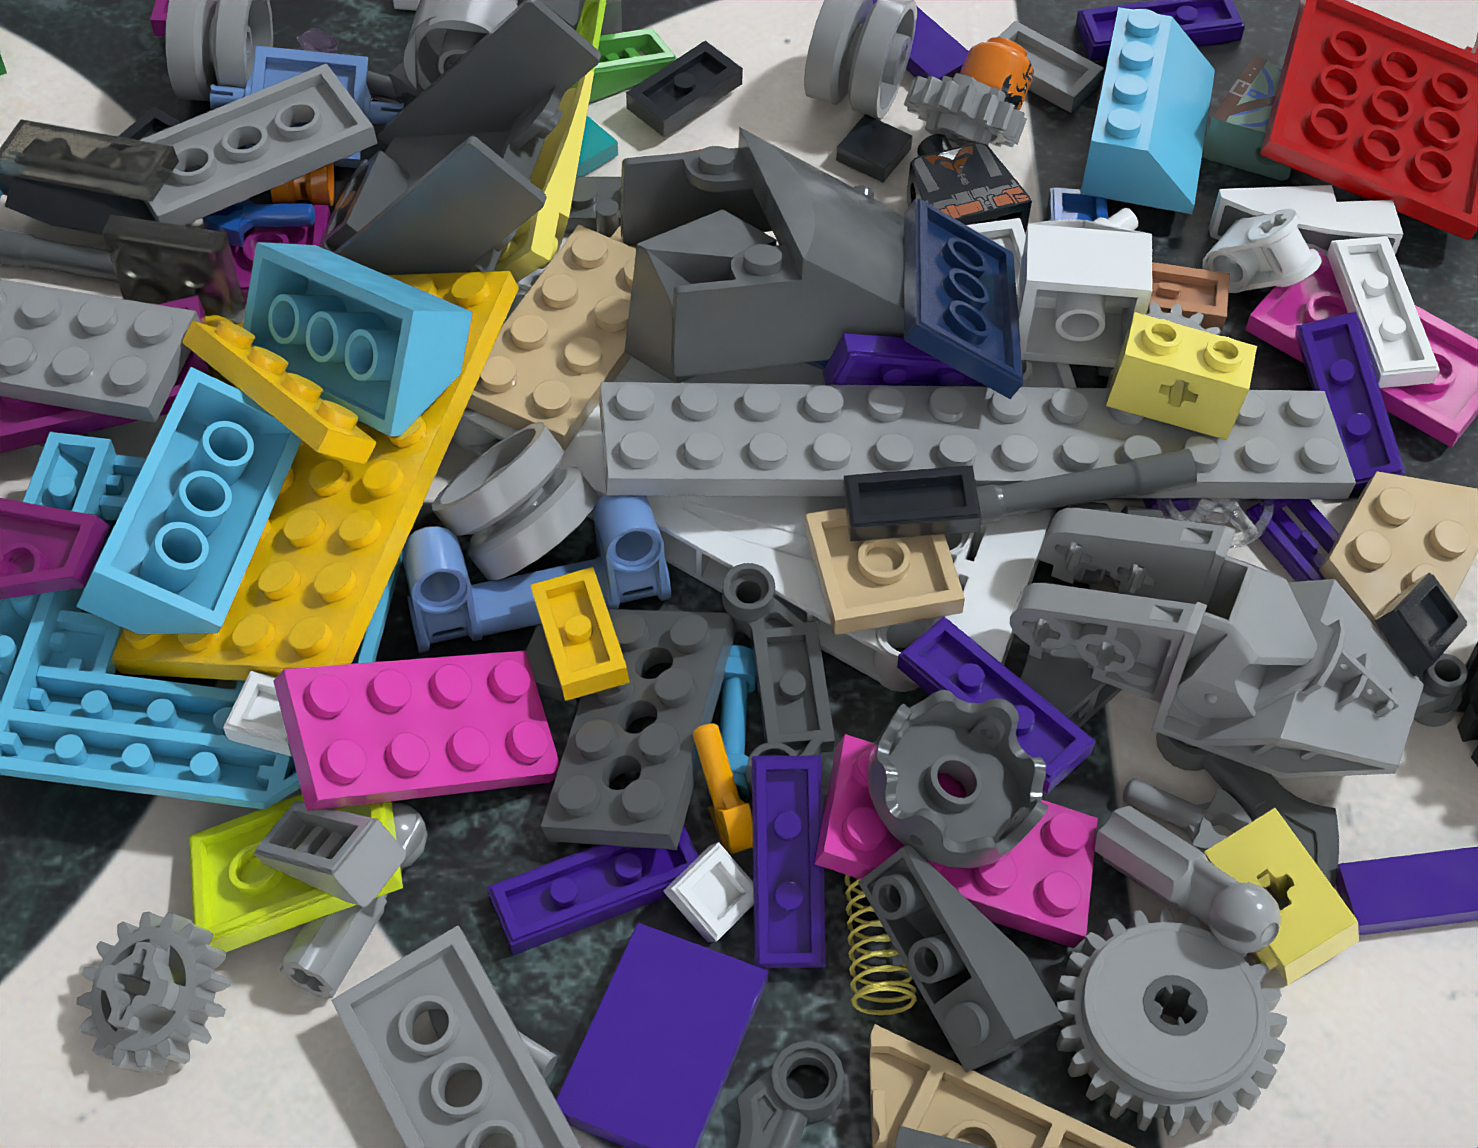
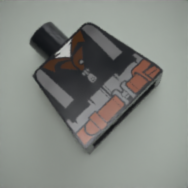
[907,134,1032,235]

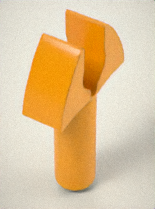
[692,723,753,855]

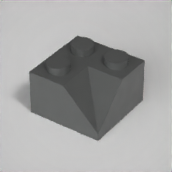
[624,209,777,383]

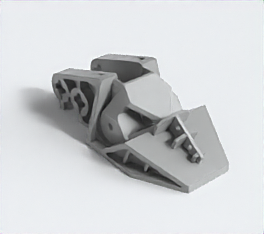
[1009,508,1424,778]

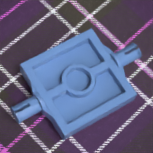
[210,46,404,168]

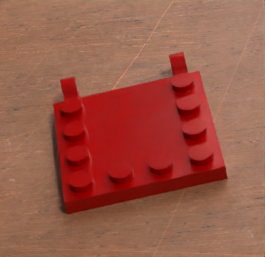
[1260,0,1478,241]

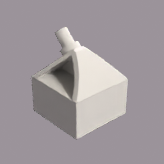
[1016,208,1152,368]

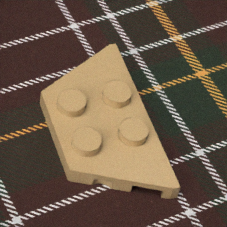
[1319,471,1478,645]
[869,1024,1135,1148]

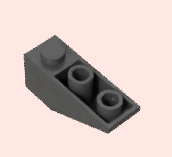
[858,845,1063,1072]

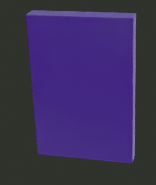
[556,922,769,1148]

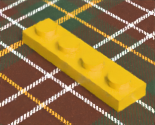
[182,320,377,465]

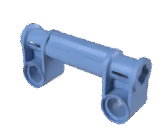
[402,493,671,653]

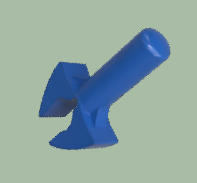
[202,199,316,247]

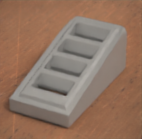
[253,800,406,907]

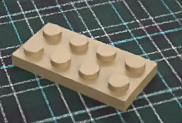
[466,225,636,451]

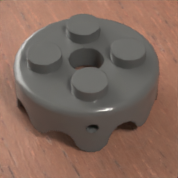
[867,690,1048,868]

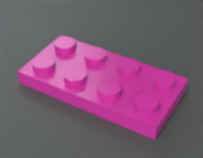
[1245,247,1478,448]
[273,651,560,811]
[814,734,1098,948]

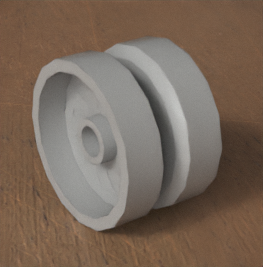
[166,0,273,101]
[804,0,917,118]
[432,422,599,580]

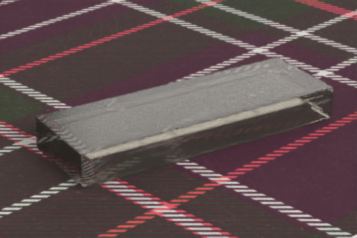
[0,119,179,202]

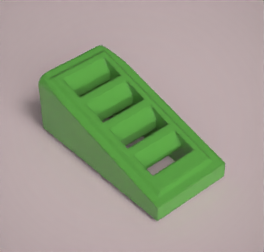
[589,28,678,103]

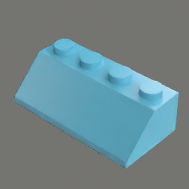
[1080,7,1215,214]
[243,242,472,436]
[76,367,302,634]

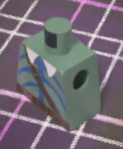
[1202,55,1295,181]

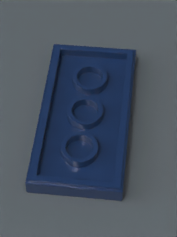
[904,198,1023,399]

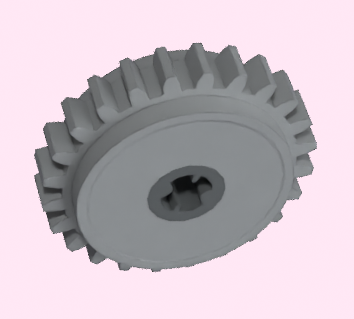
[1055,909,1287,1136]

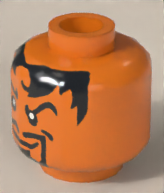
[960,37,1034,111]

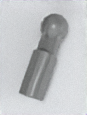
[280,802,428,998]
[1094,806,1281,953]

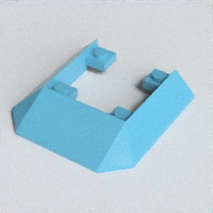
[0,432,402,810]

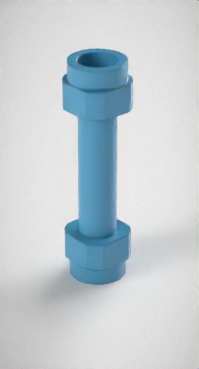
[709,645,756,801]

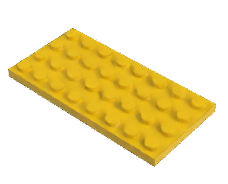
[112,271,519,681]

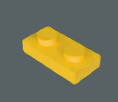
[530,567,630,701]

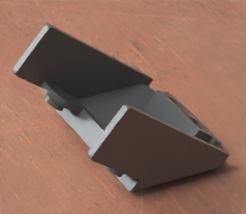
[319,0,601,275]
[621,127,905,377]

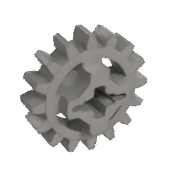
[904,73,1027,147]
[76,911,230,1074]

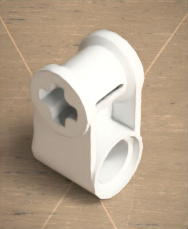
[1202,208,1322,293]

